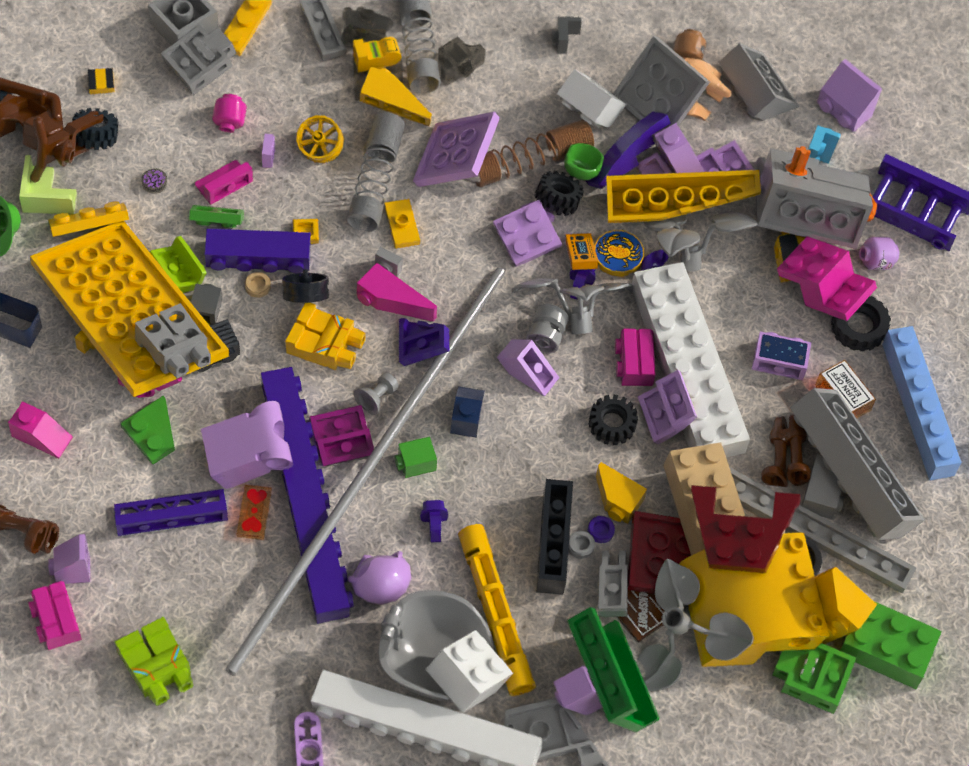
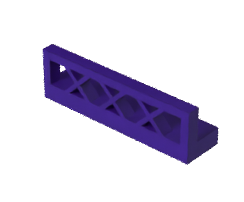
[114,489,228,536]

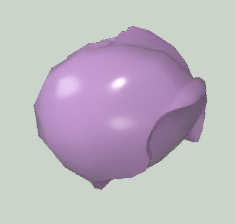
[348,551,411,605]

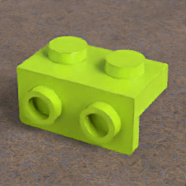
[150,236,207,293]

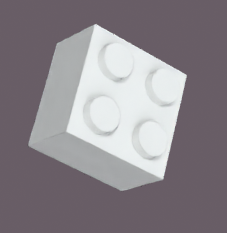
[557,69,626,128]
[426,630,513,713]

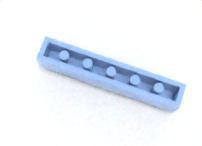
[882,326,961,481]

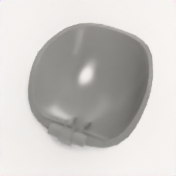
[379,590,494,702]

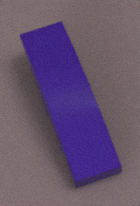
[586,111,670,189]

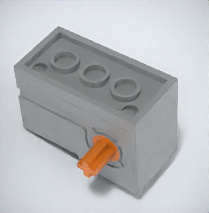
[756,146,877,249]

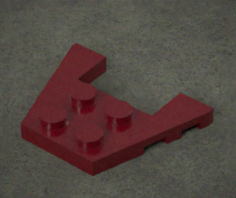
[691,485,801,573]

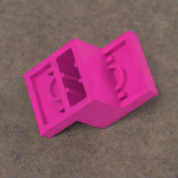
[777,236,877,321]

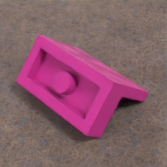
[195,160,253,205]

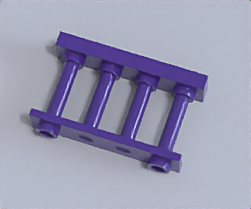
[872,154,969,251]

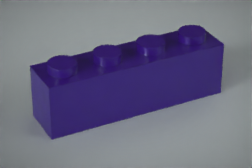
[205,228,311,274]

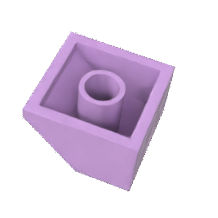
[817,59,882,132]

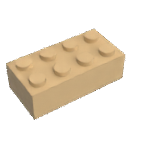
[663,442,745,555]

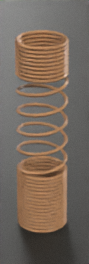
[476,119,595,188]

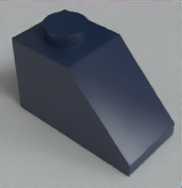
[450,386,485,438]

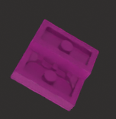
[309,405,374,467]

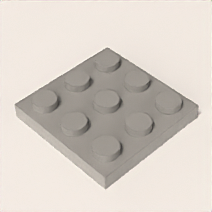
[613,36,710,134]

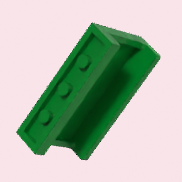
[567,607,660,732]

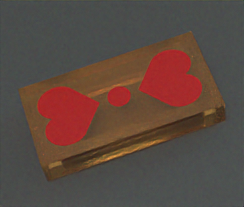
[237,484,272,540]

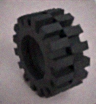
[534,171,584,216]
[588,394,638,445]

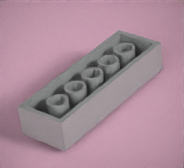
[790,388,925,540]

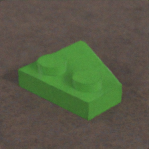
[121,396,175,465]

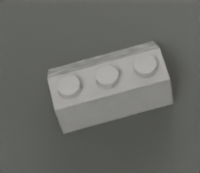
[718,43,799,120]

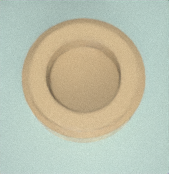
[245,272,271,298]

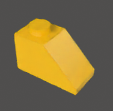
[596,462,647,524]

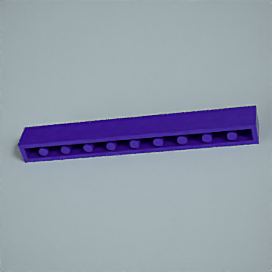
[261,367,354,624]

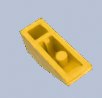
[360,66,432,126]

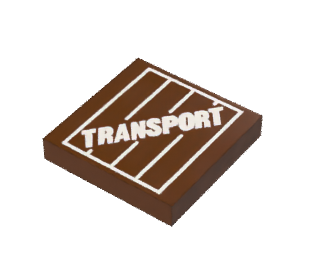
[617,590,665,643]

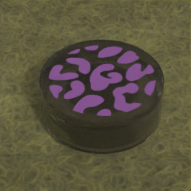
[141,168,167,194]

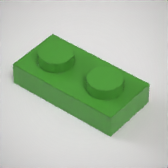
[189,205,244,228]

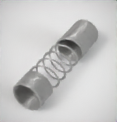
[398,0,440,93]
[347,112,405,232]

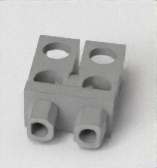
[135,303,211,378]

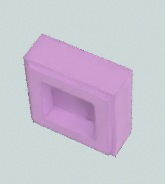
[262,134,275,168]

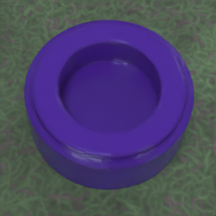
[587,516,615,543]

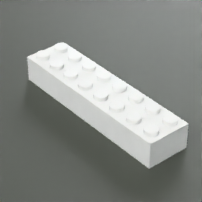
[632,262,750,457]

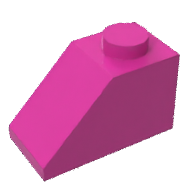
[8,401,73,459]

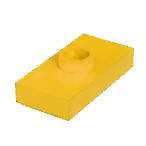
[384,199,420,249]

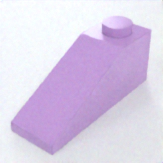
[654,123,704,173]

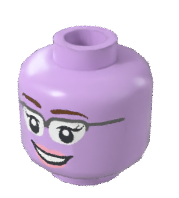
[859,237,899,270]

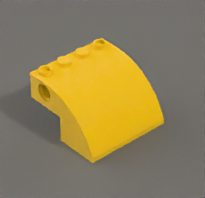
[679,533,830,667]

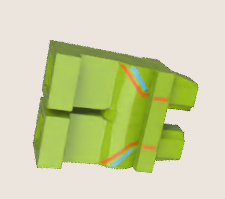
[115,616,193,706]

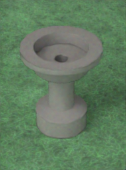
[354,372,399,415]

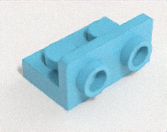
[808,125,841,164]

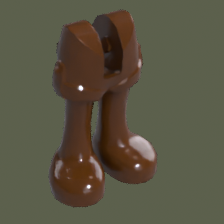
[761,414,811,487]
[0,505,59,554]

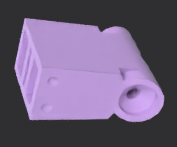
[201,401,293,489]

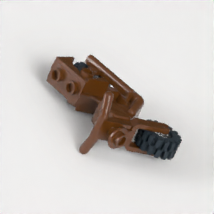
[0,77,119,182]

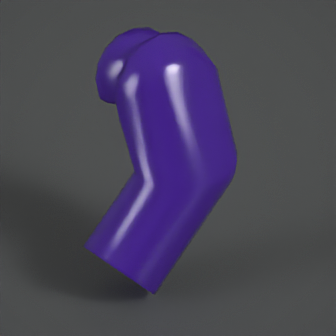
[641,249,669,271]

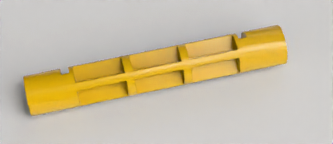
[458,524,536,696]

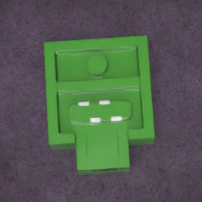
[772,643,856,714]

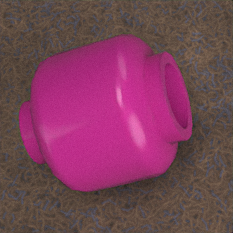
[212,94,247,133]

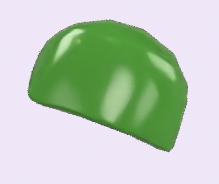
[564,143,604,181]

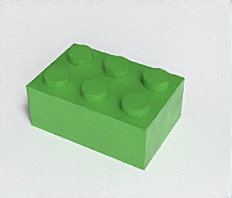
[840,601,942,689]

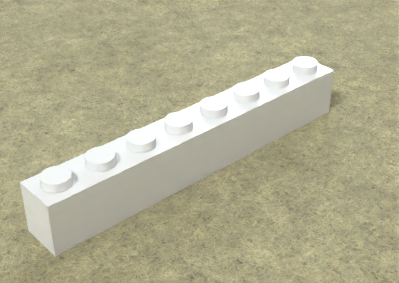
[311,670,542,766]

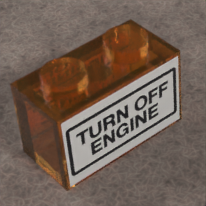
[815,360,876,419]

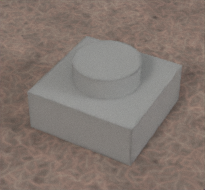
[375,247,403,277]

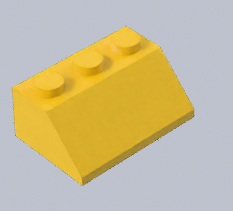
[815,567,877,644]

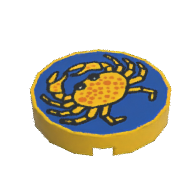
[594,230,644,277]

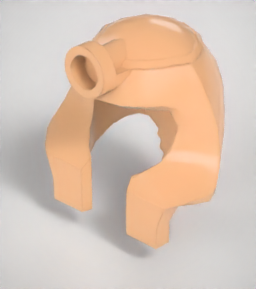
[684,58,731,121]

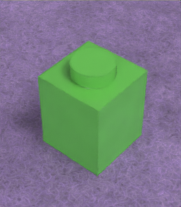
[394,437,437,478]

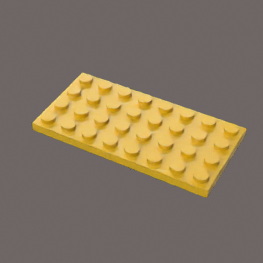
[30,221,229,397]

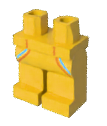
[285,303,366,370]

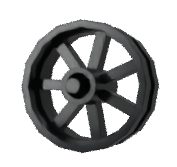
[282,269,329,304]

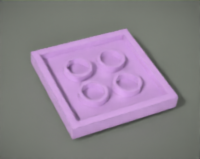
[413,112,500,187]

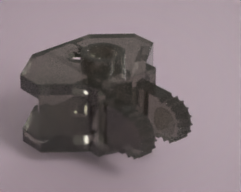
[341,7,393,48]

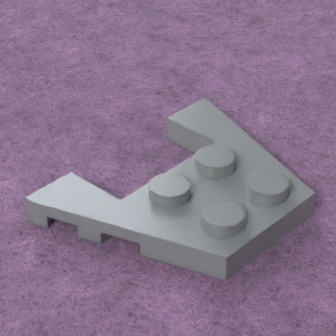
[504,698,609,766]

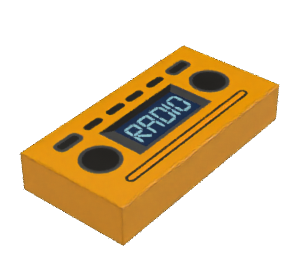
[566,233,598,270]

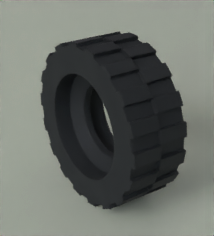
[831,296,891,351]

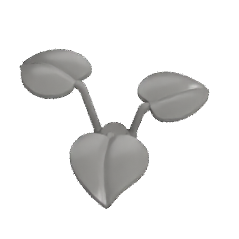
[644,211,758,272]
[512,278,633,334]
[638,559,754,691]

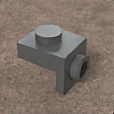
[552,16,582,54]

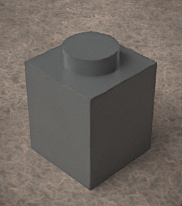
[191,284,222,325]

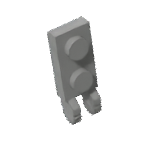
[598,550,628,617]

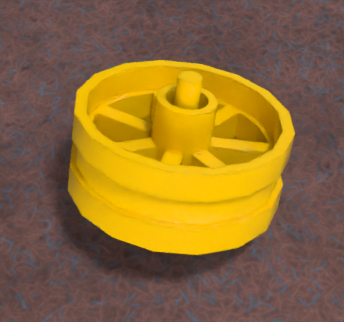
[296,115,344,163]

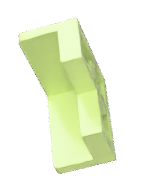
[19,155,77,215]

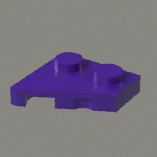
[399,318,450,366]

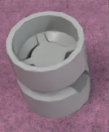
[526,304,569,354]

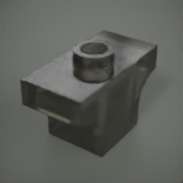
[438,37,486,86]

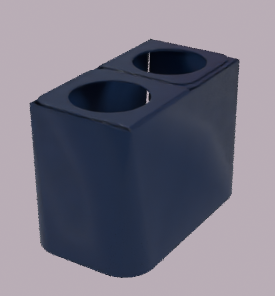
[0,292,42,348]

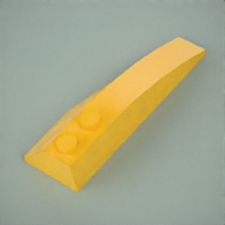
[606,170,761,223]

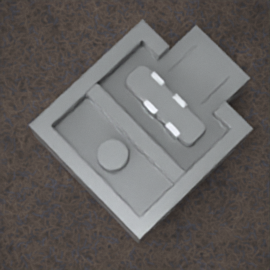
[161,25,237,95]

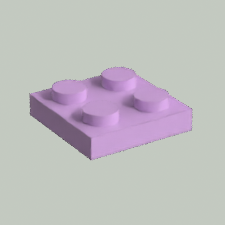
[493,200,562,267]

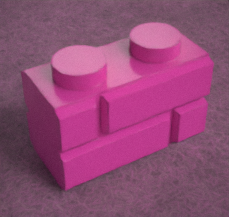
[615,328,655,386]
[28,581,82,650]

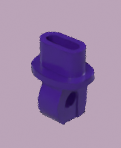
[569,268,596,300]
[420,500,449,543]

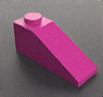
[357,263,437,321]

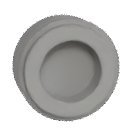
[569,531,595,559]

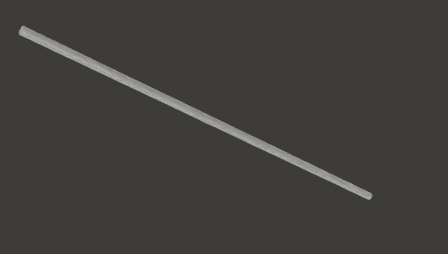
[225,268,505,676]

